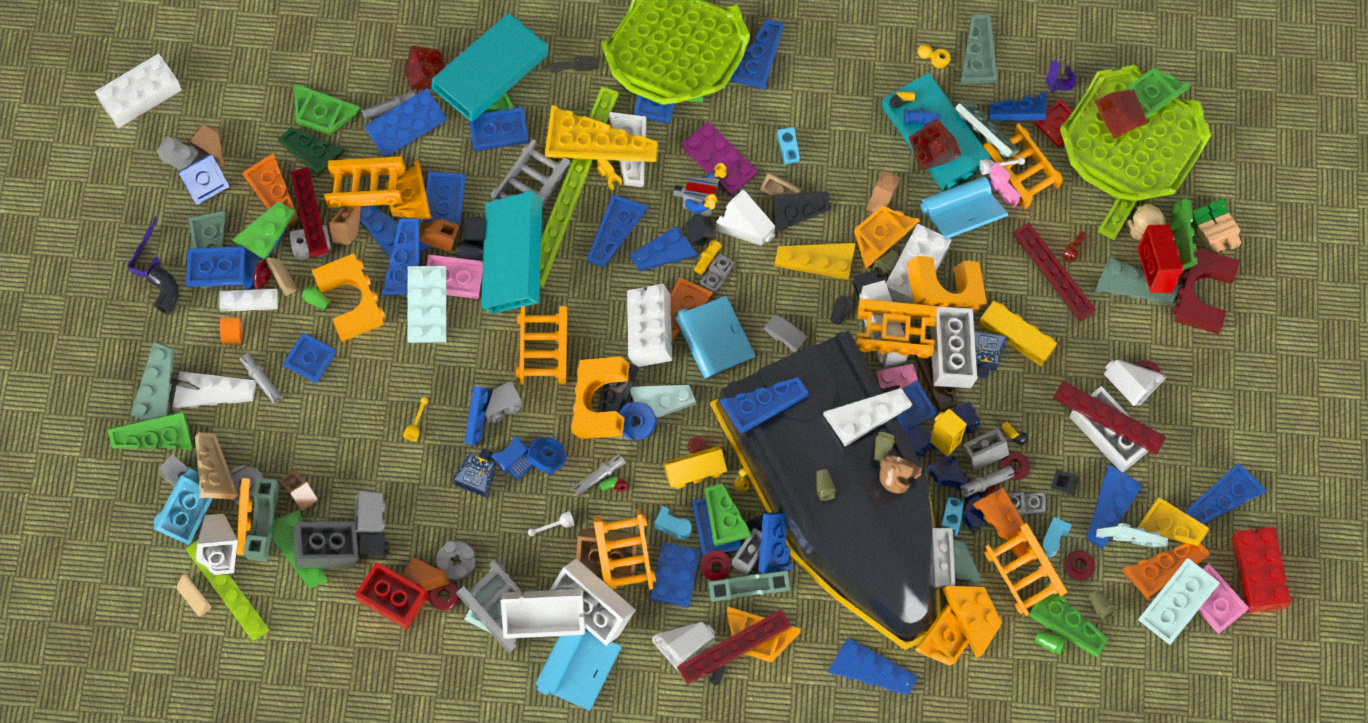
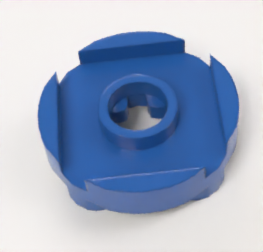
[619,402,658,440]
[527,437,567,474]

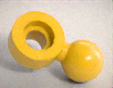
[918,44,951,68]

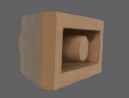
[190,124,225,167]
[866,170,900,213]
[329,206,361,245]
[279,470,318,511]

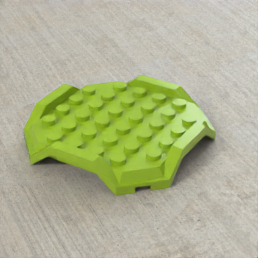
[601,0,750,105]
[1060,65,1211,201]

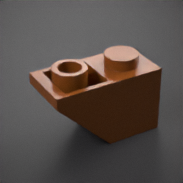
[420,219,460,252]
[401,557,450,591]

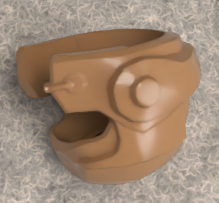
[880,455,922,494]

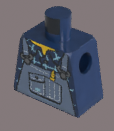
[974,331,1007,378]
[453,448,496,498]

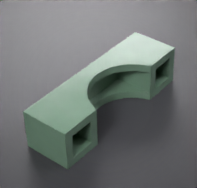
[244,478,280,562]
[707,570,790,602]

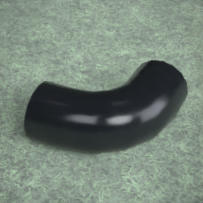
[147,265,179,315]

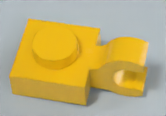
[597,159,622,191]

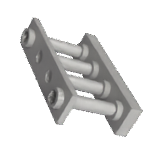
[491,139,571,209]
[457,560,524,653]

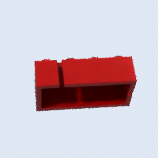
[1231,526,1291,613]

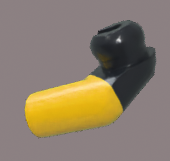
[890,91,915,108]
[1001,422,1029,445]

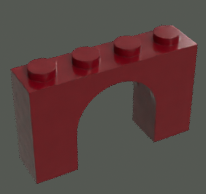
[1173,248,1240,334]

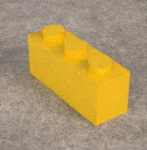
[930,409,967,457]
[663,446,727,489]

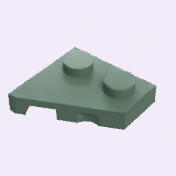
[953,540,981,583]

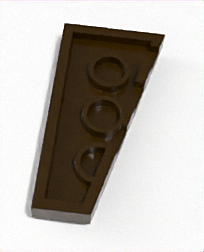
[910,336,958,412]

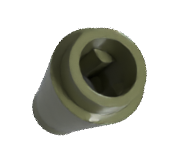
[873,250,899,277]
[874,432,895,462]
[816,469,836,501]
[1089,590,1116,621]

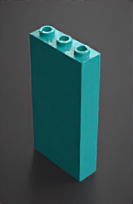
[432,13,548,122]
[881,73,991,192]
[481,191,542,314]

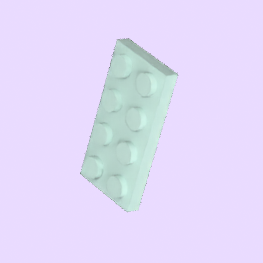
[408,266,446,343]
[1138,558,1220,645]

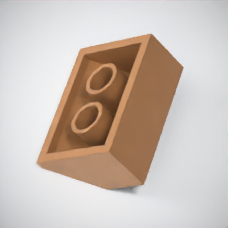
[576,528,639,578]

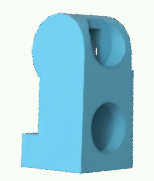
[777,127,799,165]
[941,497,964,537]
[654,506,692,540]
[1041,517,1072,557]

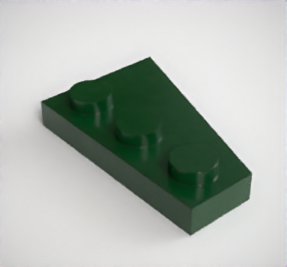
[278,127,345,176]

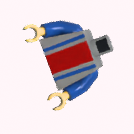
[674,163,727,216]

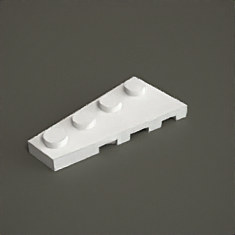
[609,112,646,187]
[823,388,912,446]

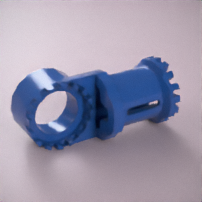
[904,108,941,129]

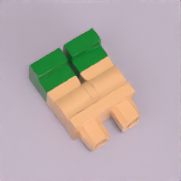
[1191,198,1241,255]

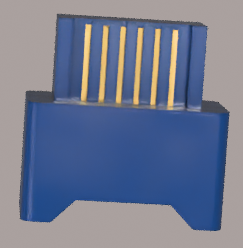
[491,435,534,480]

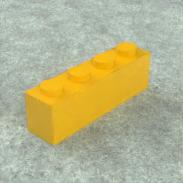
[979,301,1057,367]

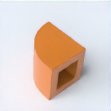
[220,318,243,344]

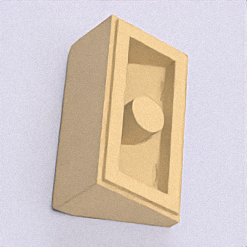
[760,173,803,196]
[266,257,298,296]
[177,574,211,617]

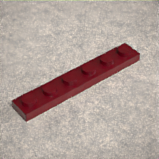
[290,167,329,257]
[1013,222,1096,322]
[1053,381,1167,455]
[677,609,791,685]

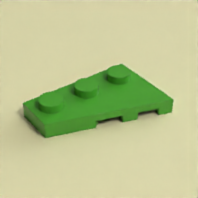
[232,202,296,260]
[704,484,753,546]

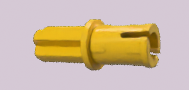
[694,240,722,275]

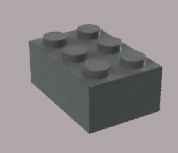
[292,522,358,568]

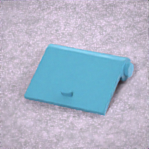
[920,176,1008,239]
[675,296,756,380]
[535,630,622,711]

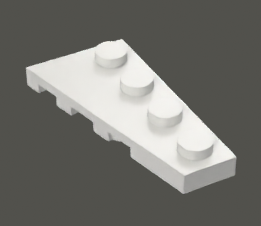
[172,371,256,410]

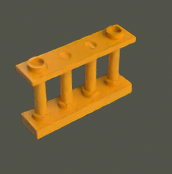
[983,124,1063,210]
[324,156,406,208]
[516,306,568,385]
[593,508,656,590]
[984,523,1067,616]

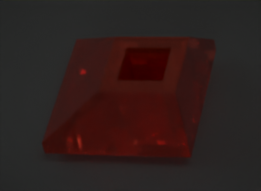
[405,46,446,90]
[1095,89,1148,139]
[908,119,961,170]

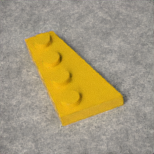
[774,243,855,280]

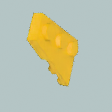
[1137,497,1209,546]

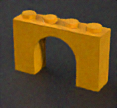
[312,253,385,342]
[907,255,987,312]
[571,356,629,439]

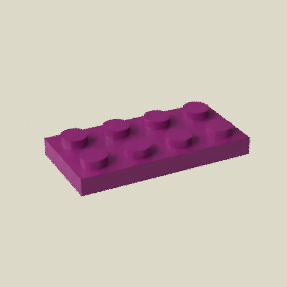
[681,121,758,197]

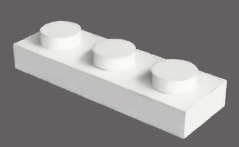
[220,289,278,312]
[933,528,955,588]

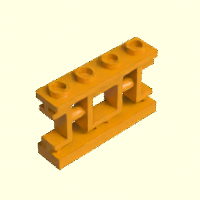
[856,299,937,358]

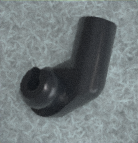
[709,665,725,686]

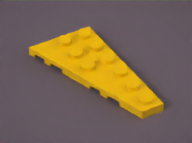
[545,105,658,162]

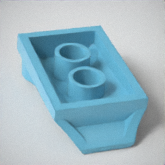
[153,468,213,545]

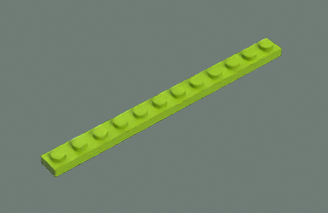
[540,86,619,288]

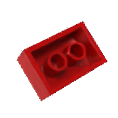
[1137,225,1183,293]
[354,562,429,630]

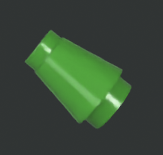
[301,285,331,311]
[1035,631,1067,655]

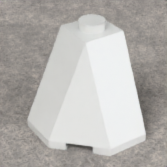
[716,190,775,246]
[1104,360,1167,406]
[196,514,238,575]
[652,622,715,672]

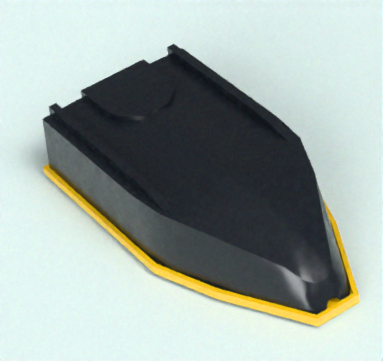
[710,331,941,650]

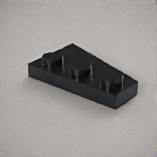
[772,191,829,233]
[599,357,639,413]

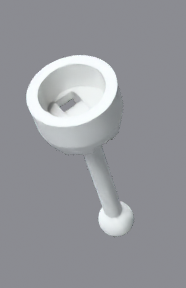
[980,157,1025,175]
[528,511,575,536]

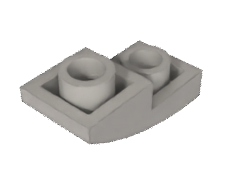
[699,254,735,296]
[763,314,807,352]
[1007,492,1047,515]

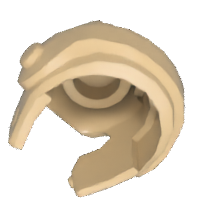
[1125,204,1166,241]

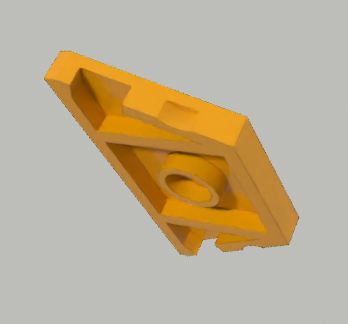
[385,160,432,219]
[854,206,920,269]
[236,478,252,555]
[942,586,1002,658]
[915,602,969,666]
[727,607,801,662]

